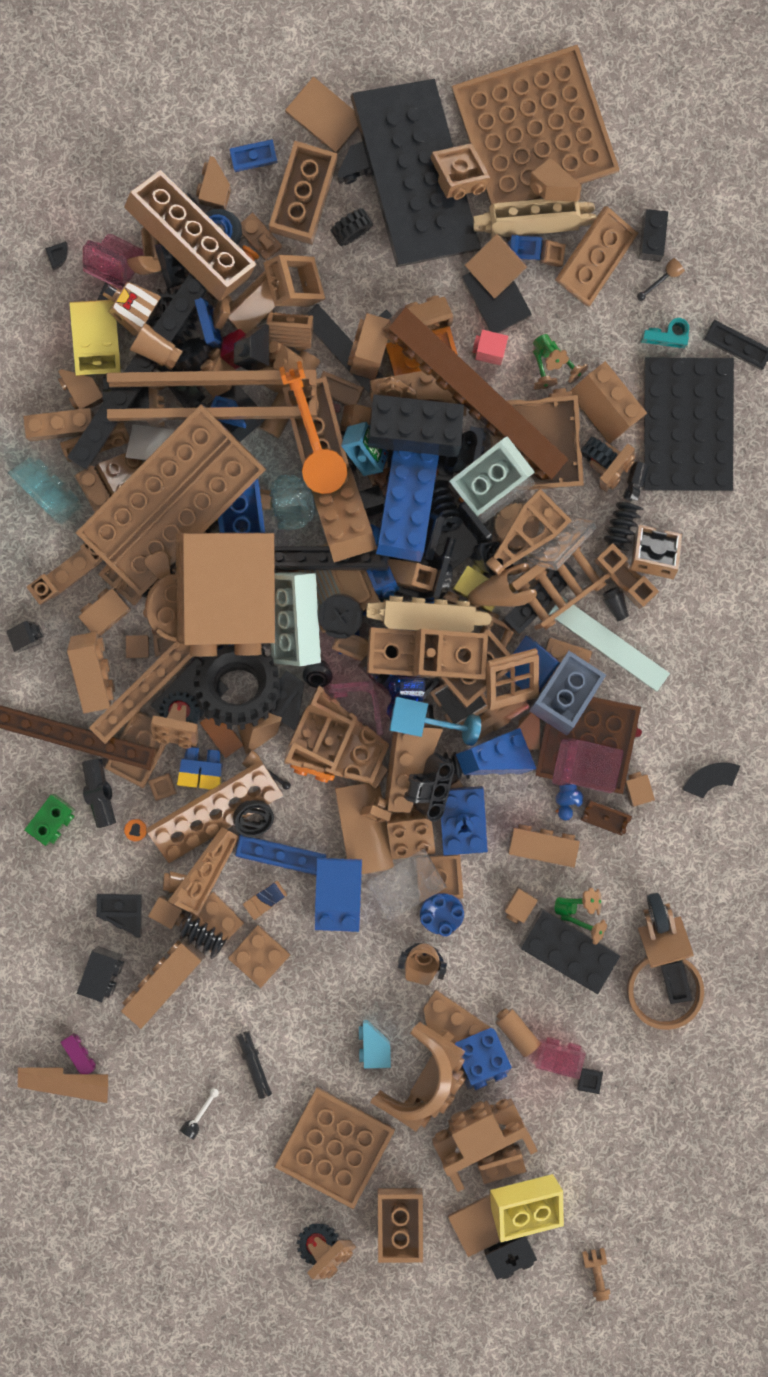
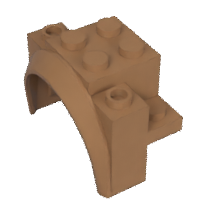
[370,1022,467,1132]
[432,1098,538,1192]

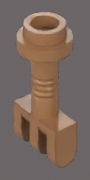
[582,1248,611,1301]

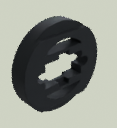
[233,800,274,837]

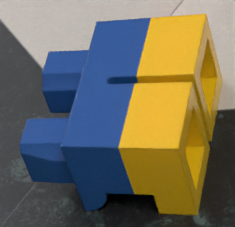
[177,747,223,789]

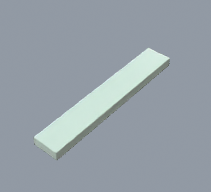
[548,596,670,692]

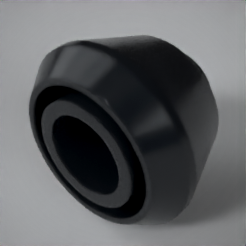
[302,660,333,688]

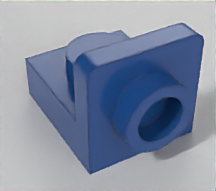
[366,566,400,598]

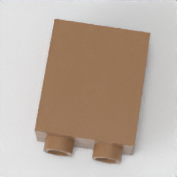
[176,533,275,657]

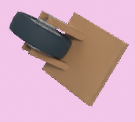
[638,893,694,968]

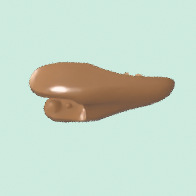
[468,563,537,607]

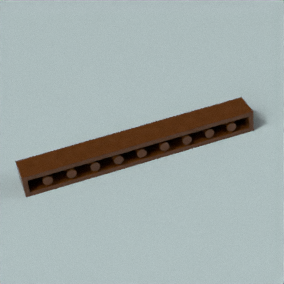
[382,307,568,480]

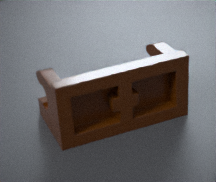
[580,800,632,836]

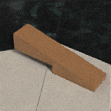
[17,1068,108,1103]

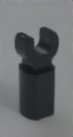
[623,461,649,501]

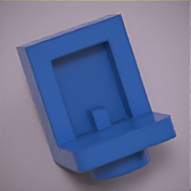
[508,234,543,260]

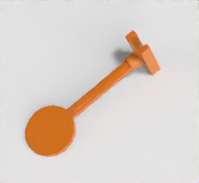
[279,361,347,494]

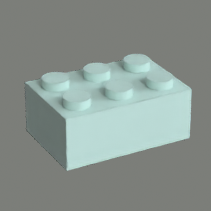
[450,436,535,517]

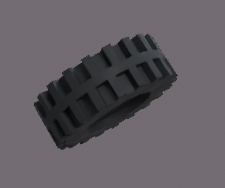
[193,644,280,730]

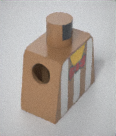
[103,282,161,337]

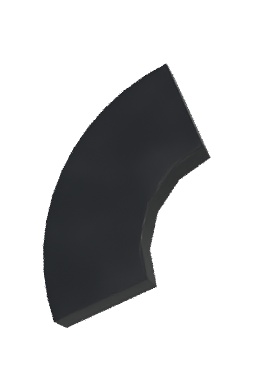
[682,762,740,798]

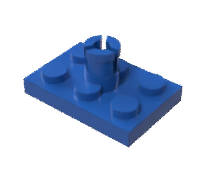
[441,786,488,856]

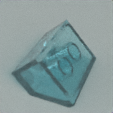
[8,457,81,525]

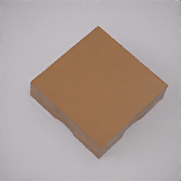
[490,395,584,491]

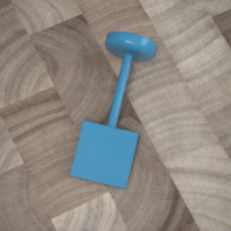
[389,697,481,746]

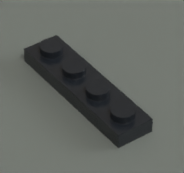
[502,560,577,636]

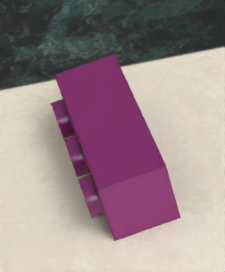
[60,1033,96,1074]

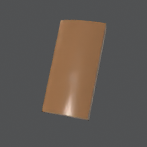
[335,783,394,874]

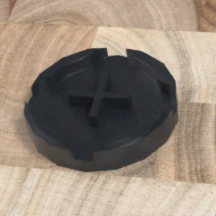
[318,594,363,639]

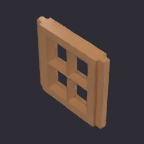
[486,648,539,711]

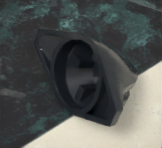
[470,542,514,575]

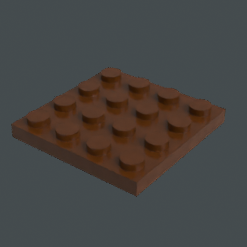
[535,696,641,794]

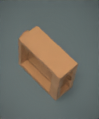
[263,255,325,307]

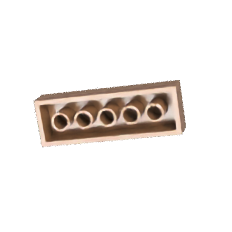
[124,170,256,301]

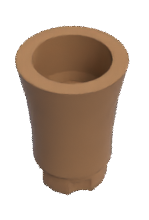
[130,323,183,370]

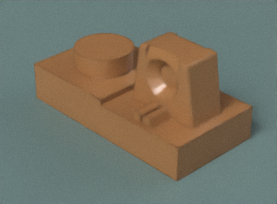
[241,212,282,261]

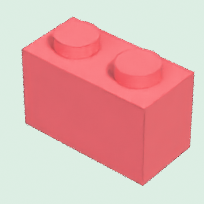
[472,330,508,366]

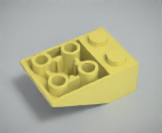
[69,300,121,375]

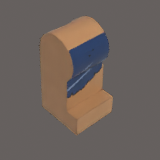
[243,880,288,920]

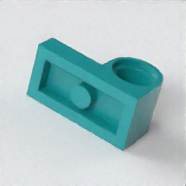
[641,318,689,349]

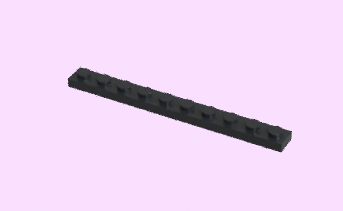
[67,273,207,471]

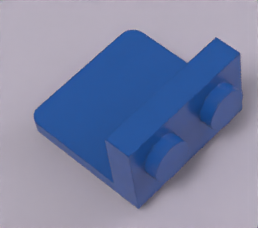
[455,1028,512,1091]

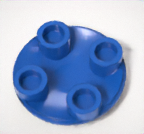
[420,893,464,936]

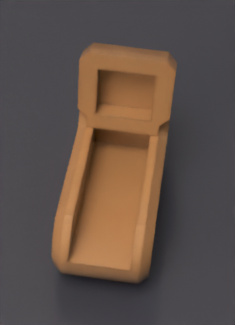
[127,227,162,275]

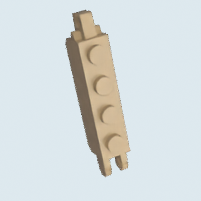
[473,199,596,238]
[366,596,492,633]

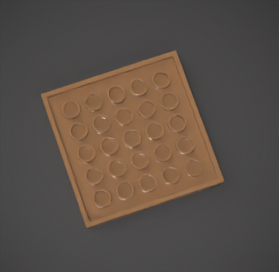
[452,44,620,205]

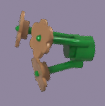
[533,334,588,390]
[554,888,607,945]

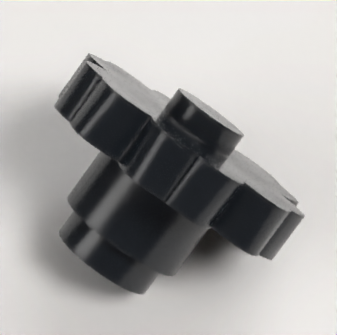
[173,337,211,372]

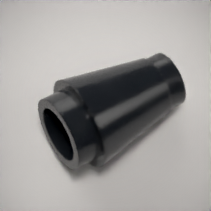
[602,587,629,621]

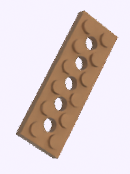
[146,760,284,863]

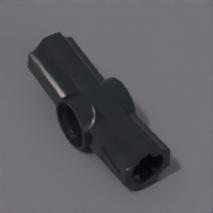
[82,759,117,828]

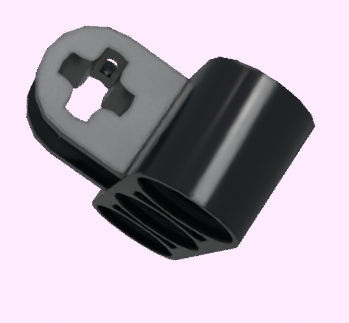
[404,753,454,822]

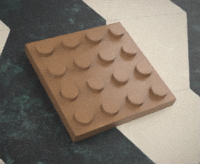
[275,1087,395,1209]

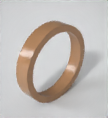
[627,957,704,1030]

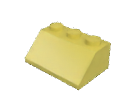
[490,1174,564,1242]

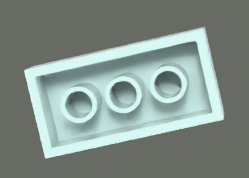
[271,572,321,666]

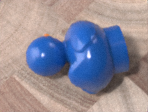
[555,784,583,821]

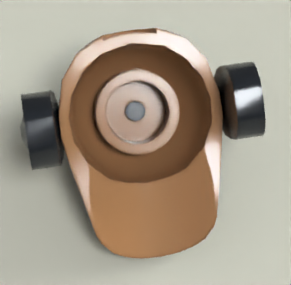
[397,943,447,985]

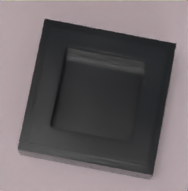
[577,1067,603,1094]

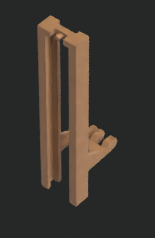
[107,370,317,427]

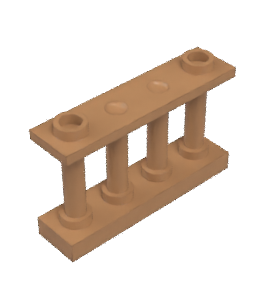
[509,533,611,630]

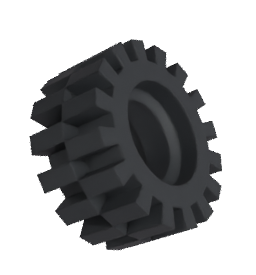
[330,208,373,246]

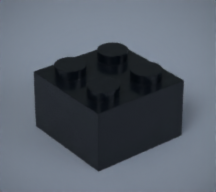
[76,946,125,1003]

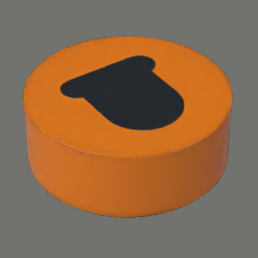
[124,819,147,841]

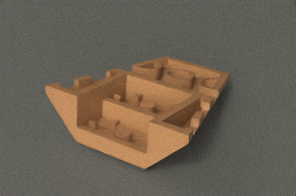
[284,686,389,784]

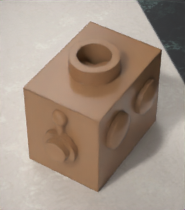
[340,404,371,433]

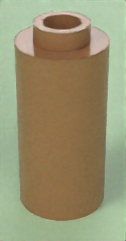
[495,1008,541,1057]

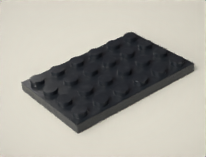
[644,357,734,491]

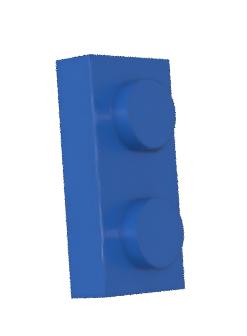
[229,139,278,172]

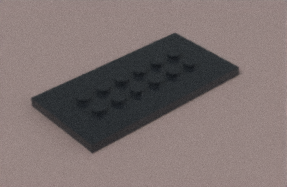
[350,79,481,267]

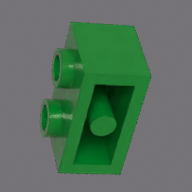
[24,794,76,846]

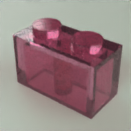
[534,1037,586,1079]

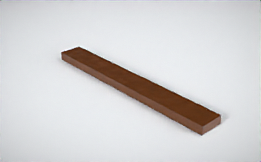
[0,705,157,771]

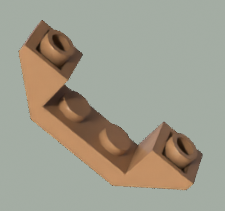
[27,543,103,605]

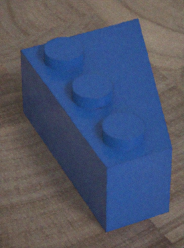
[456,728,537,775]

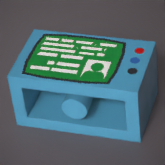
[341,422,389,476]

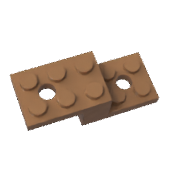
[367,627,488,680]

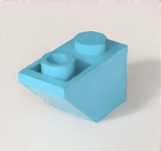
[359,1020,391,1068]

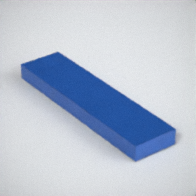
[235,834,327,875]

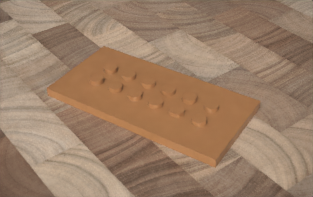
[76,404,266,596]

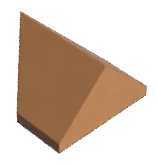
[237,703,282,755]

